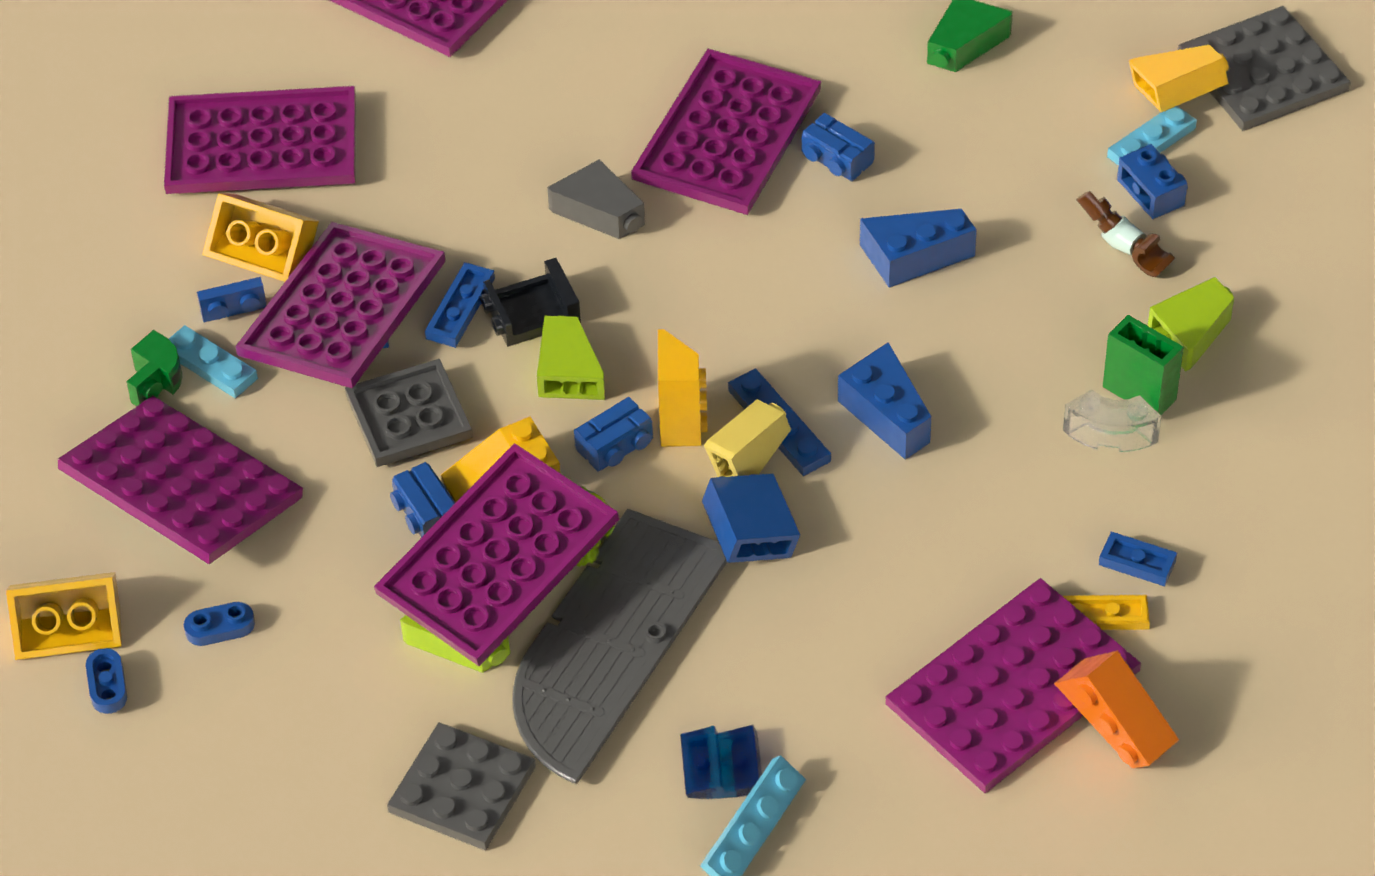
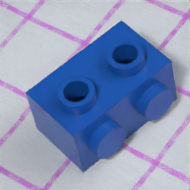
[1117,144,1188,219]

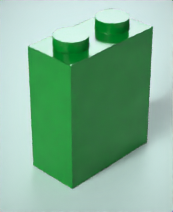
[1102,315,1184,419]

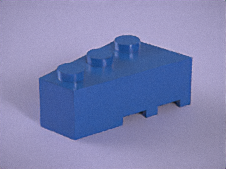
[860,208,977,288]
[838,342,931,460]

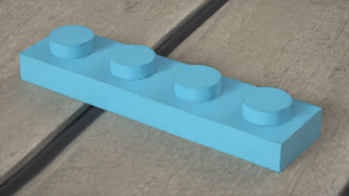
[700,755,806,876]

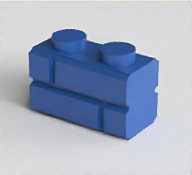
[802,113,875,182]
[574,397,653,472]
[390,462,455,537]

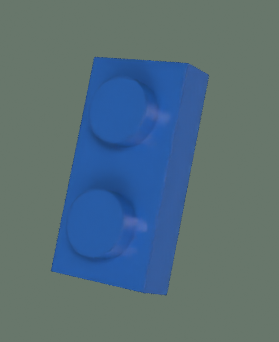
[197,277,267,323]
[1099,531,1177,587]

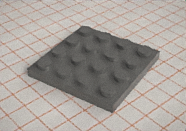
[1178,6,1350,131]

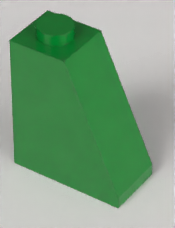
[927,0,1013,72]

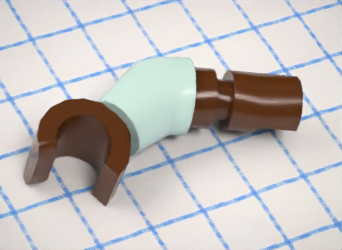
[1076,191,1175,277]

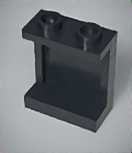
[480,258,581,347]

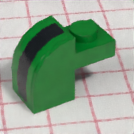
[126,330,183,406]

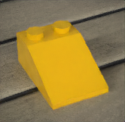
[440,416,561,503]

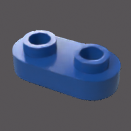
[184,602,255,646]
[85,648,127,714]

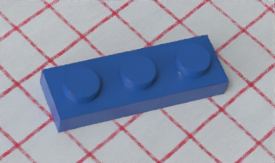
[425,262,495,348]

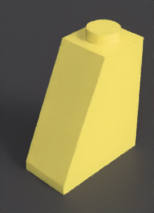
[704,399,791,477]

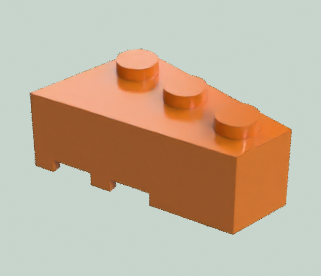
[1054,651,1179,768]

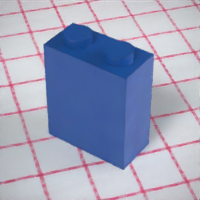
[702,474,800,563]

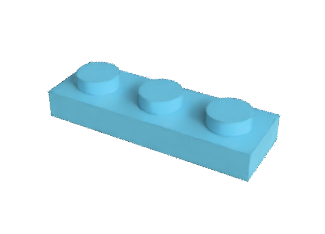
[1107,106,1197,166]
[169,325,258,399]

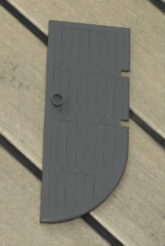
[512,509,727,785]

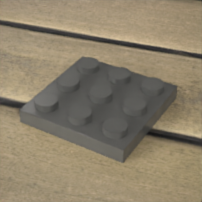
[345,359,473,467]
[387,722,536,851]

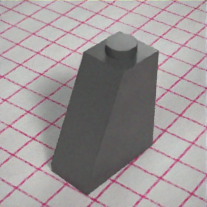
[547,159,645,239]

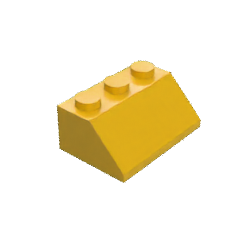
[202,193,319,282]
[658,329,708,447]
[6,572,122,660]

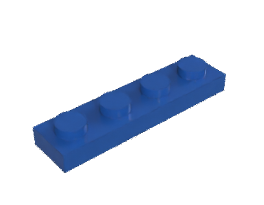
[728,368,831,476]

